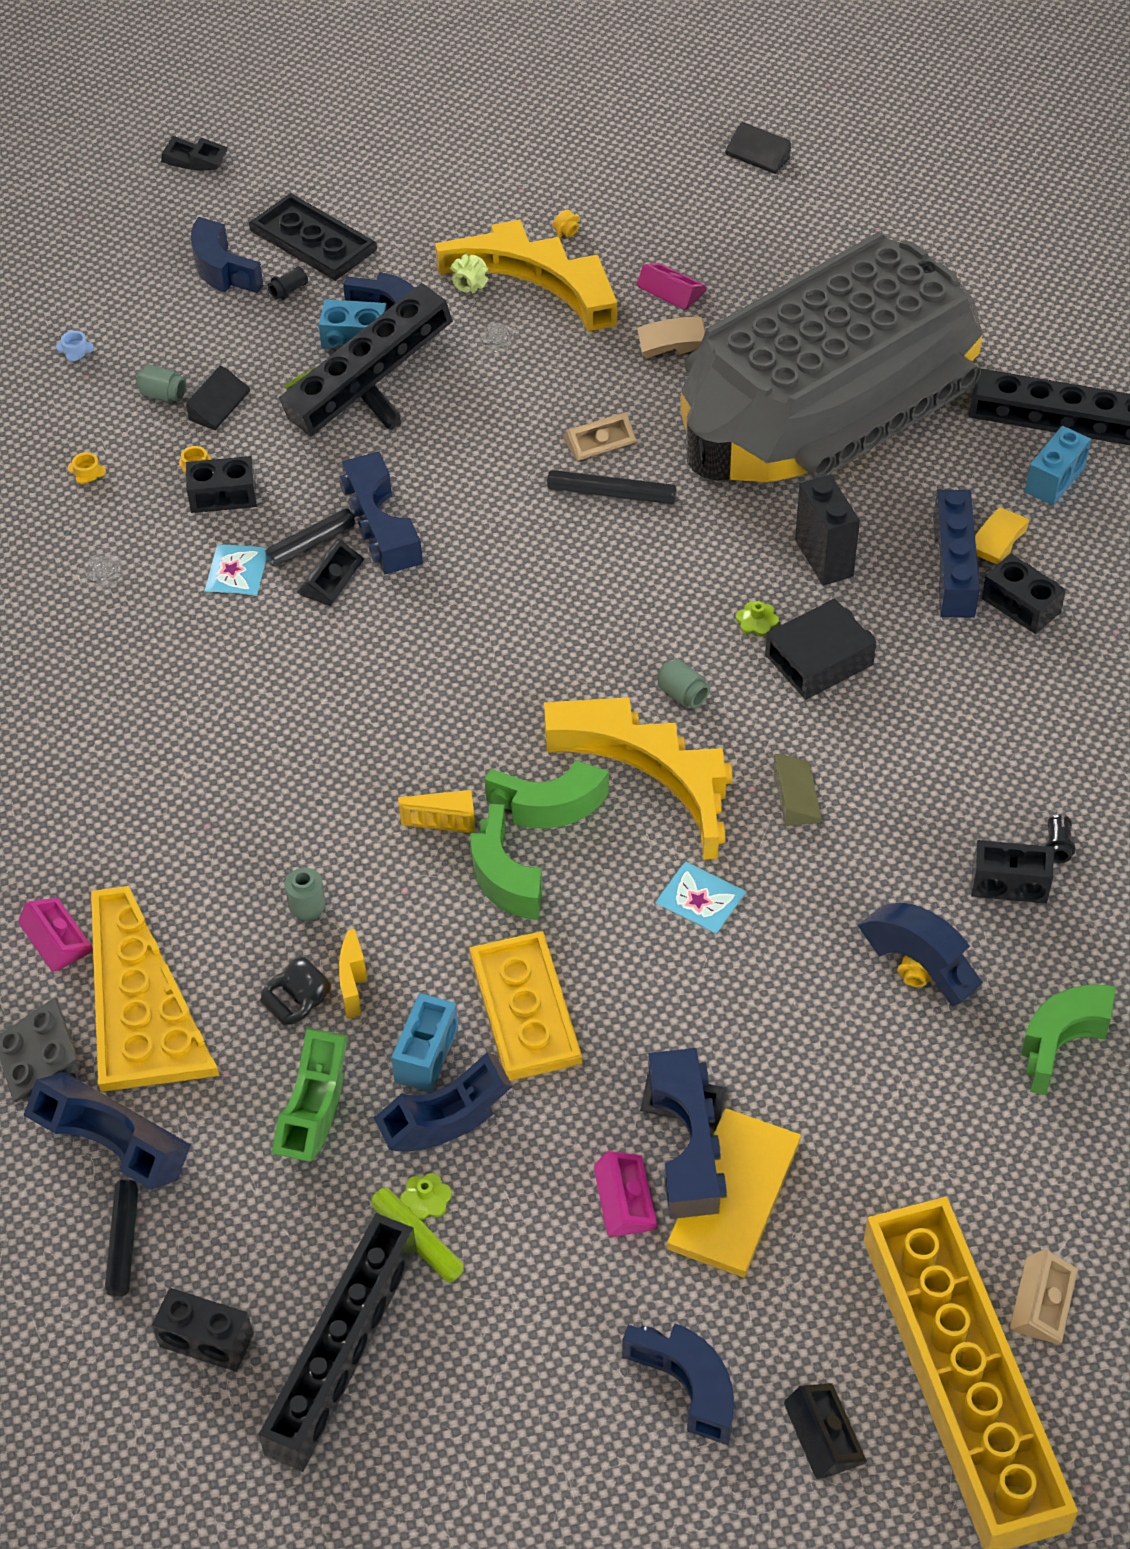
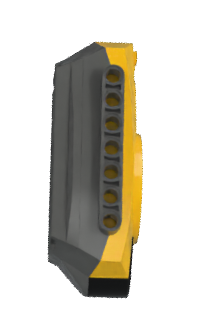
[680,232,983,482]

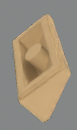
[563,412,637,461]
[1010,1249,1078,1345]

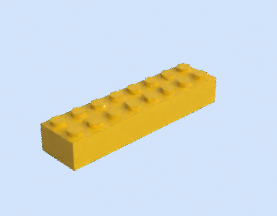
[863,1196,1078,1549]

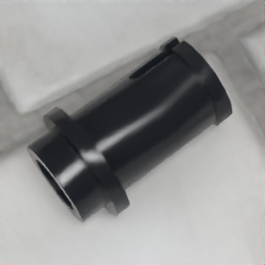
[268,266,308,300]
[1046,814,1076,863]

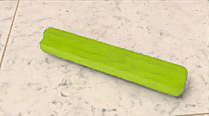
[371,1187,464,1283]

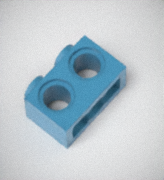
[318,299,387,349]
[1025,426,1091,506]
[391,993,458,1092]

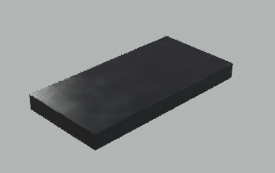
[249,193,377,281]

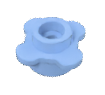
[56,331,94,361]

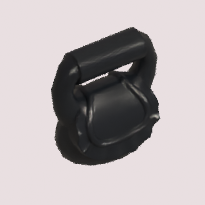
[260,956,331,1025]

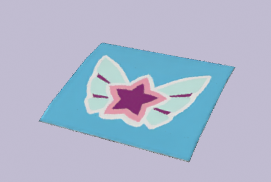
[204,545,267,596]
[655,862,747,934]

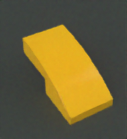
[975,507,1030,565]
[339,929,367,1019]

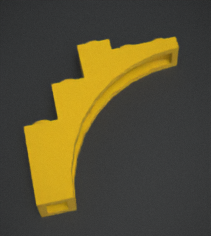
[435,219,617,332]

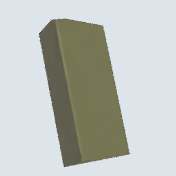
[773,754,822,826]

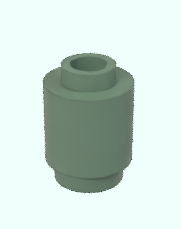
[136,364,186,403]
[657,659,710,709]
[284,868,326,921]

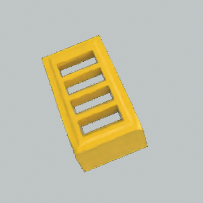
[398,790,476,833]

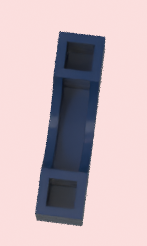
[339,451,423,575]
[933,489,980,618]
[648,1048,727,1219]
[24,1072,191,1190]

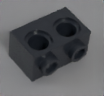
[186,456,257,513]
[981,554,1066,635]
[971,840,1054,904]
[152,1287,254,1372]

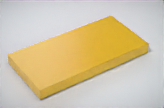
[469,931,582,1081]
[667,1108,801,1278]

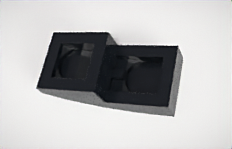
[161,136,228,170]

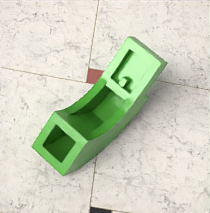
[484,760,609,829]
[470,804,543,920]
[1021,985,1116,1095]
[272,1028,348,1162]

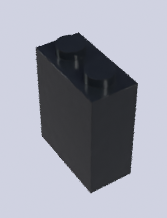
[795,474,860,586]
[765,598,877,700]

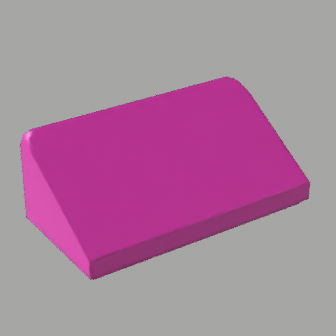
[637,263,707,309]
[19,898,93,972]
[594,1151,658,1237]

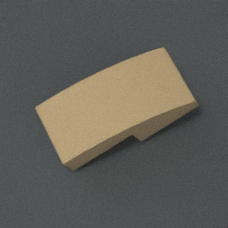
[637,317,706,359]

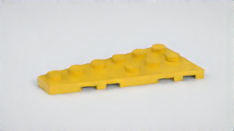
[91,886,220,1092]

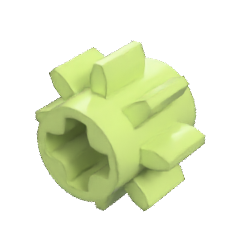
[450,254,489,294]

